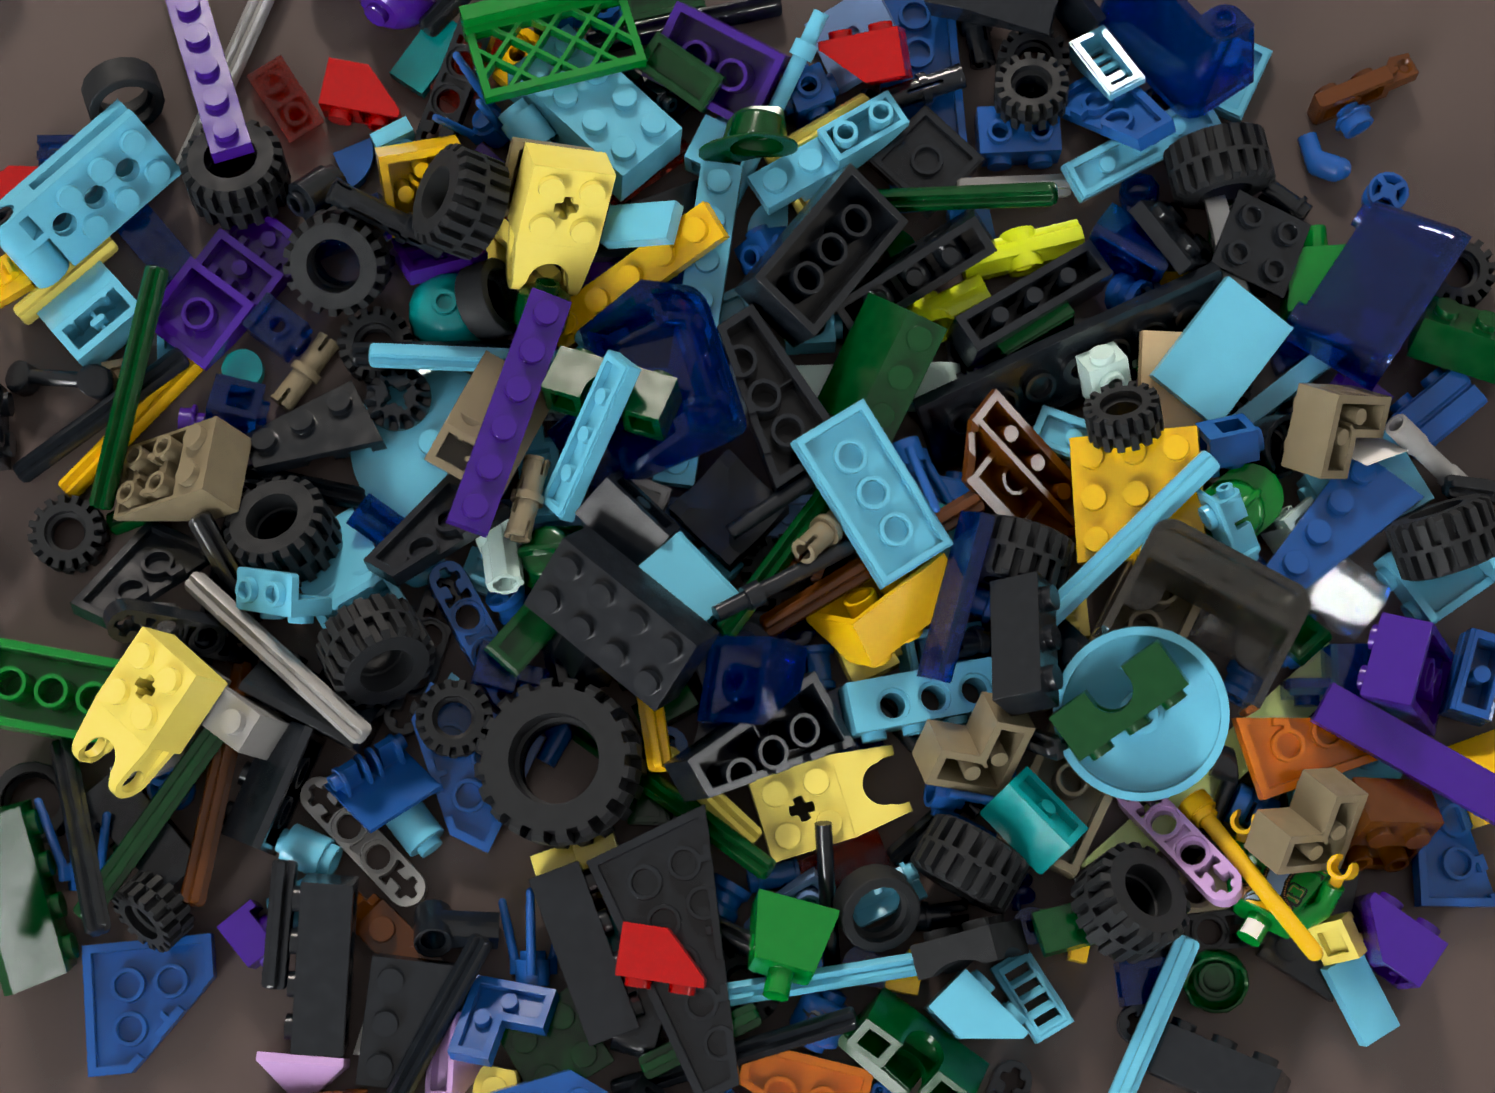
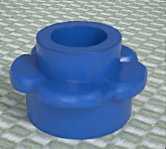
[1335,102,1374,139]

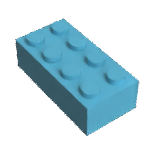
[508,24,682,202]

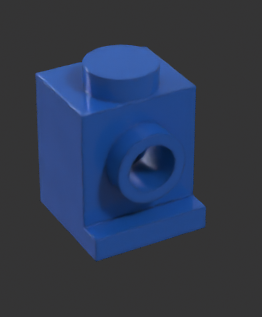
[1195,413,1264,478]

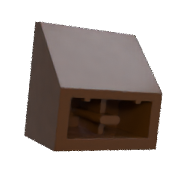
[1341,777,1444,872]

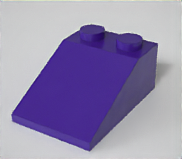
[1357,612,1454,736]

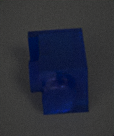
[242,292,313,363]
[205,373,271,434]

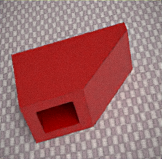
[818,20,913,85]
[318,57,402,131]
[615,921,707,996]

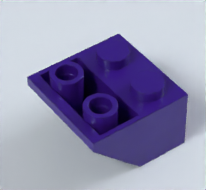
[1352,891,1448,990]

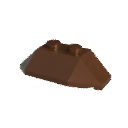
[961,389,1075,536]

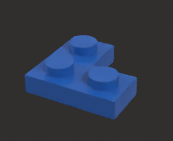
[447,975,560,1067]

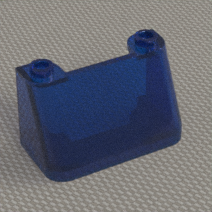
[1098,0,1254,119]
[1286,201,1473,391]
[579,279,747,480]

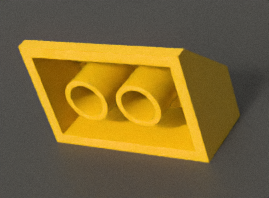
[806,553,965,668]

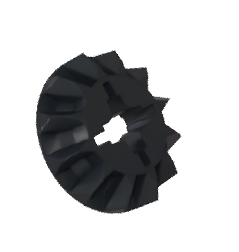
[364,368,432,431]

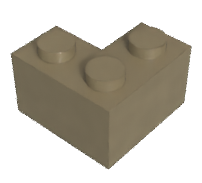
[1281,383,1392,479]
[912,691,1036,796]
[1244,767,1369,875]

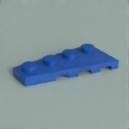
[1260,459,1424,599]

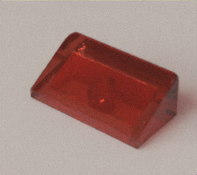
[798,829,891,889]

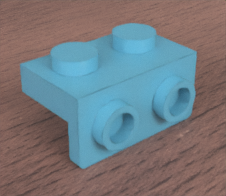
[235,566,332,624]

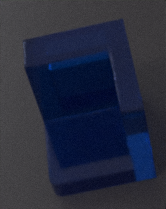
[1113,957,1166,1007]

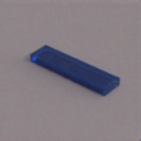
[917,511,995,683]

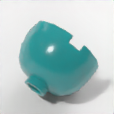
[409,273,480,341]

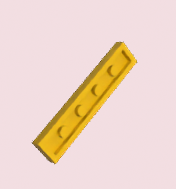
[557,201,730,349]

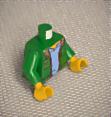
[1226,809,1359,947]

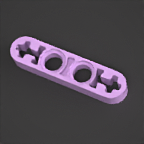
[1116,798,1244,908]

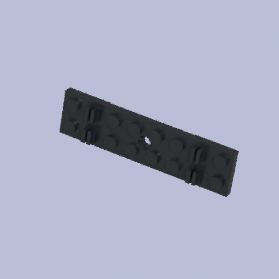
[913,262,1223,471]

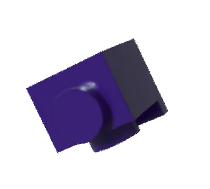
[217,899,267,969]

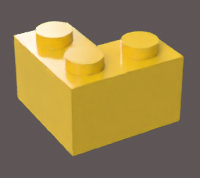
[374,134,461,238]

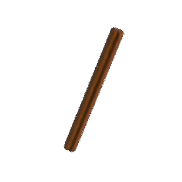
[759,491,985,638]
[181,661,255,907]

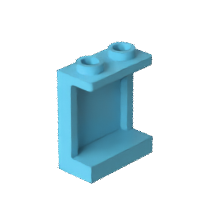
[1373,550,1495,624]

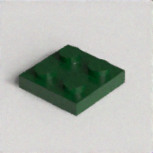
[501,988,615,1082]

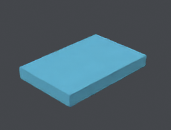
[1149,276,1293,421]

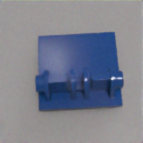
[324,733,442,834]

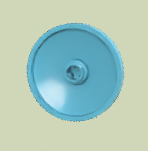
[351,369,513,524]
[1053,626,1230,801]

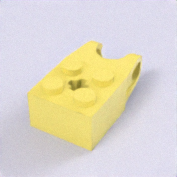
[506,142,616,296]
[72,626,228,799]
[748,745,913,862]

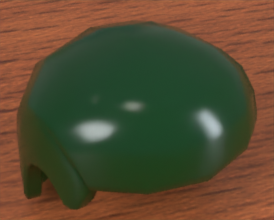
[1183,948,1249,1013]

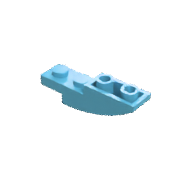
[747,90,909,215]

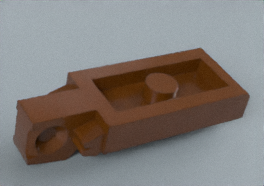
[1307,53,1419,125]
[356,891,444,961]

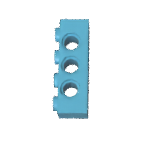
[838,657,992,744]

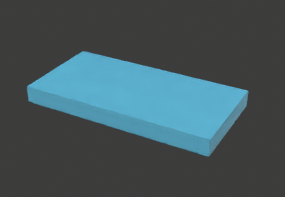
[790,398,954,590]

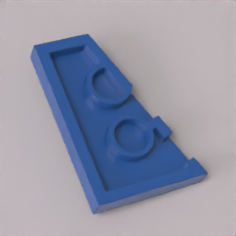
[1060,61,1176,151]
[1408,778,1495,907]

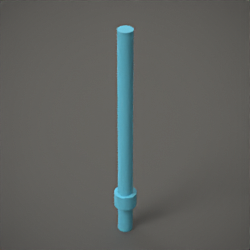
[737,9,829,208]

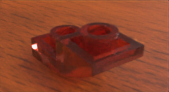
[247,55,325,143]

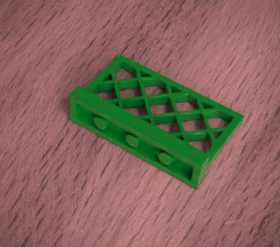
[459,0,647,104]

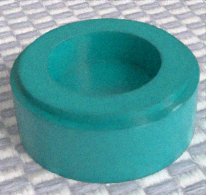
[221,349,265,392]

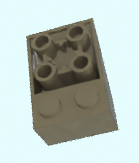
[424,350,550,494]
[113,416,251,521]

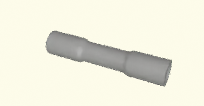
[1385,414,1468,486]

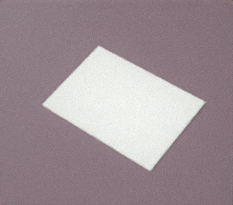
[1352,438,1408,466]

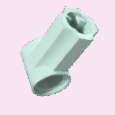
[475,509,525,595]

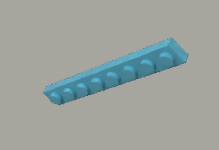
[652,160,743,489]

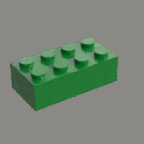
[0,638,120,750]

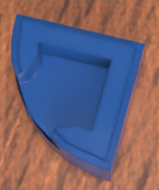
[333,138,375,189]

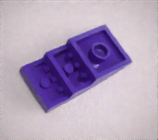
[155,216,293,371]

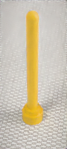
[1178,789,1324,962]

